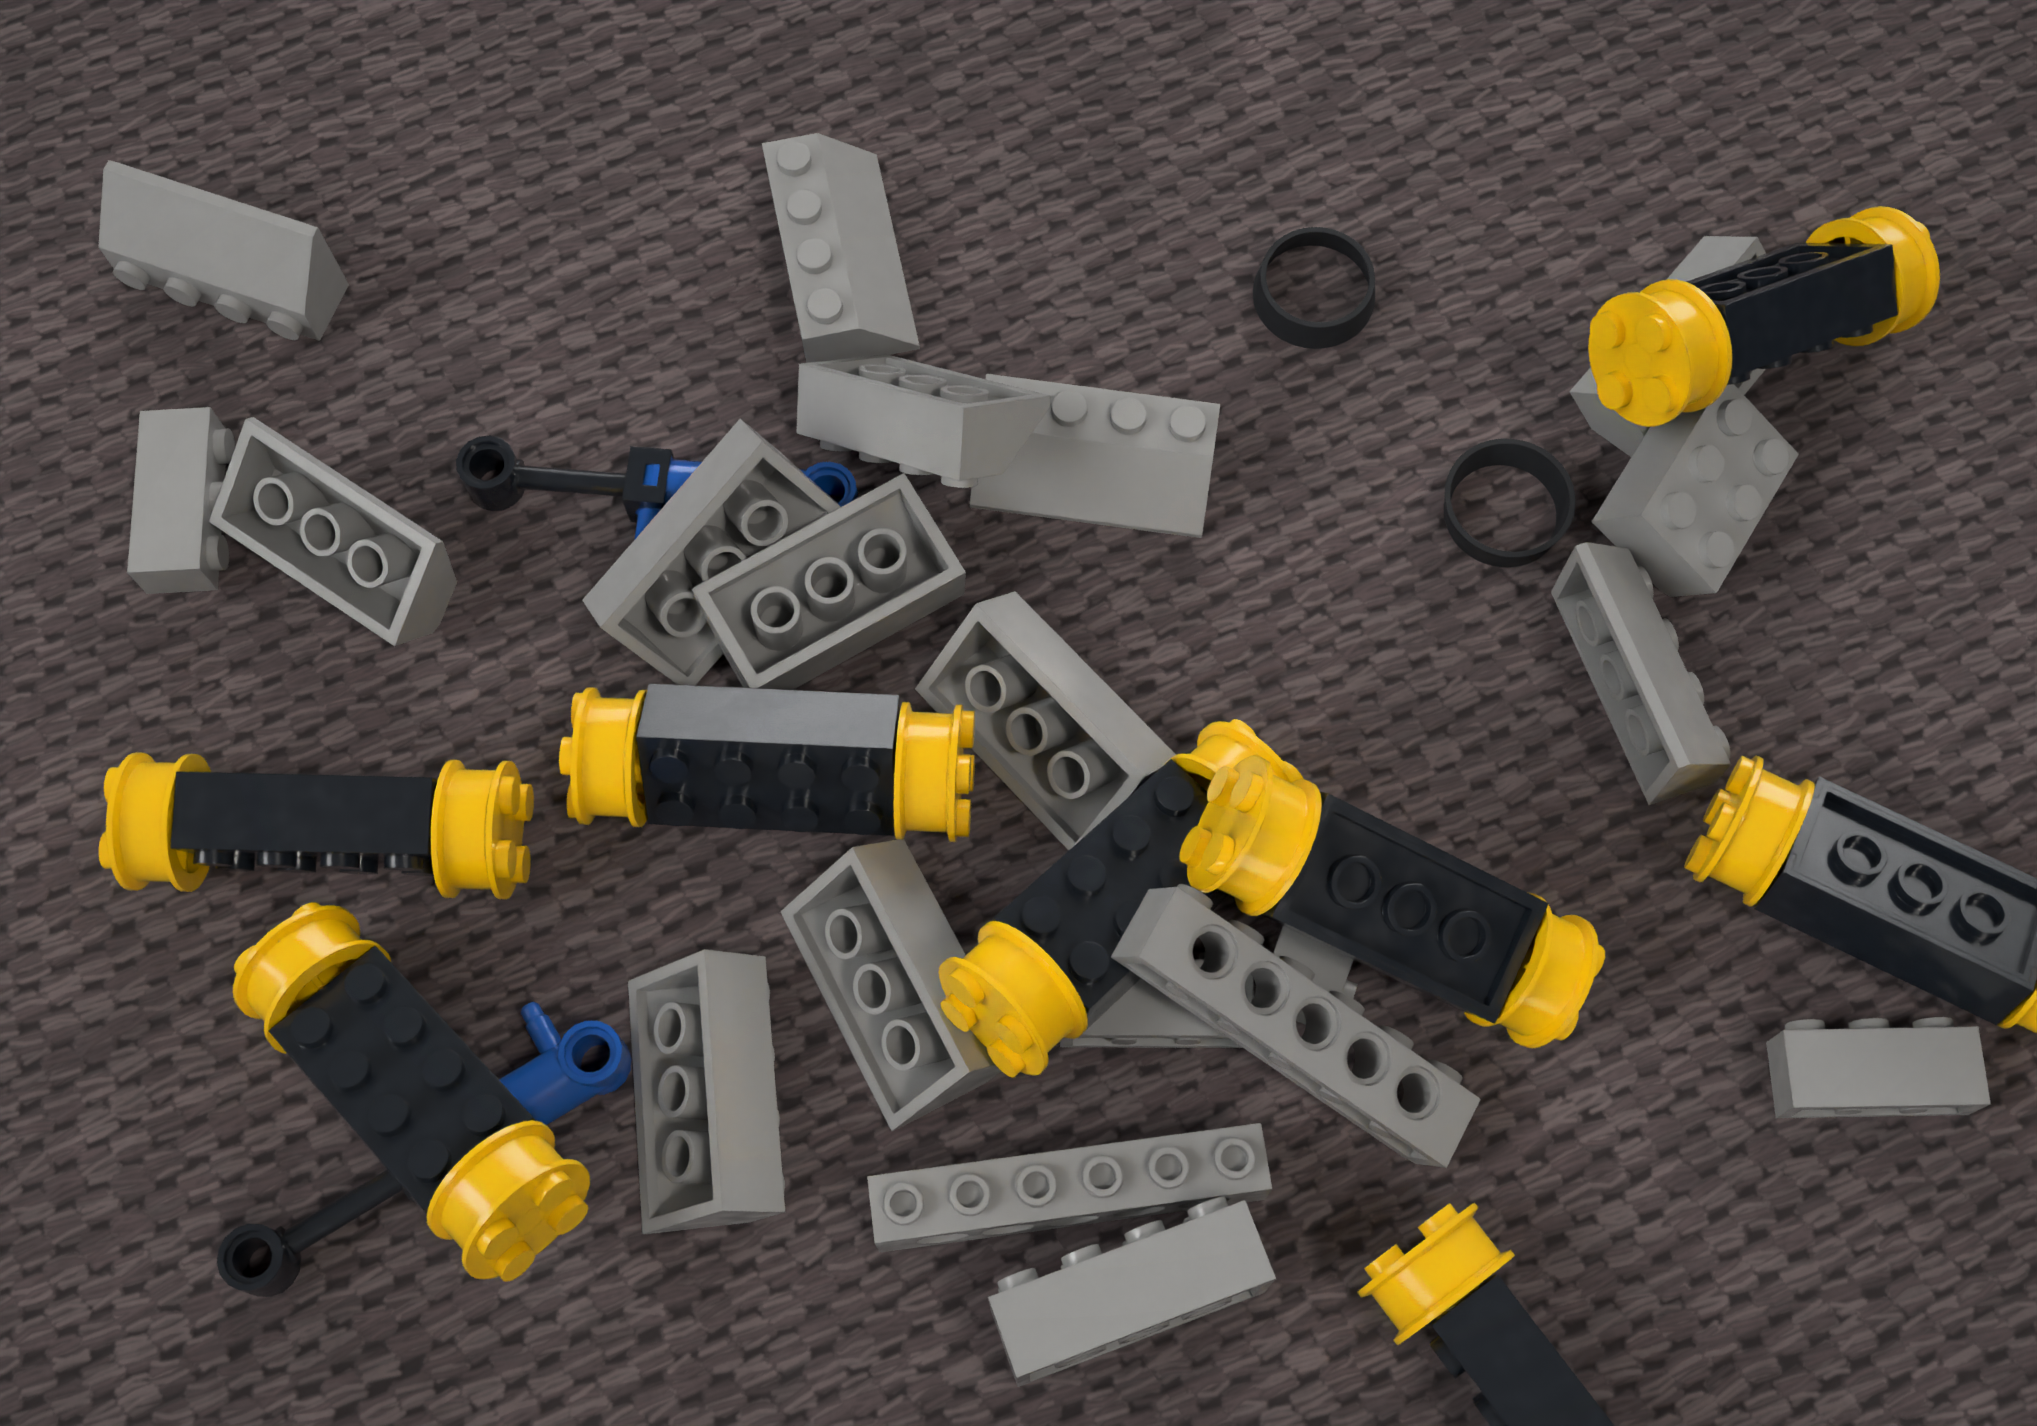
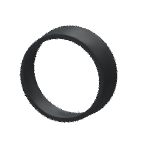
[1253,227,1375,349]
[1444,438,1576,568]

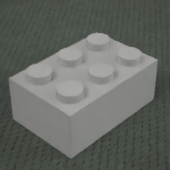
[1592,384,1799,597]

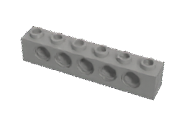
[1111,884,1481,1168]
[867,1123,1272,1253]

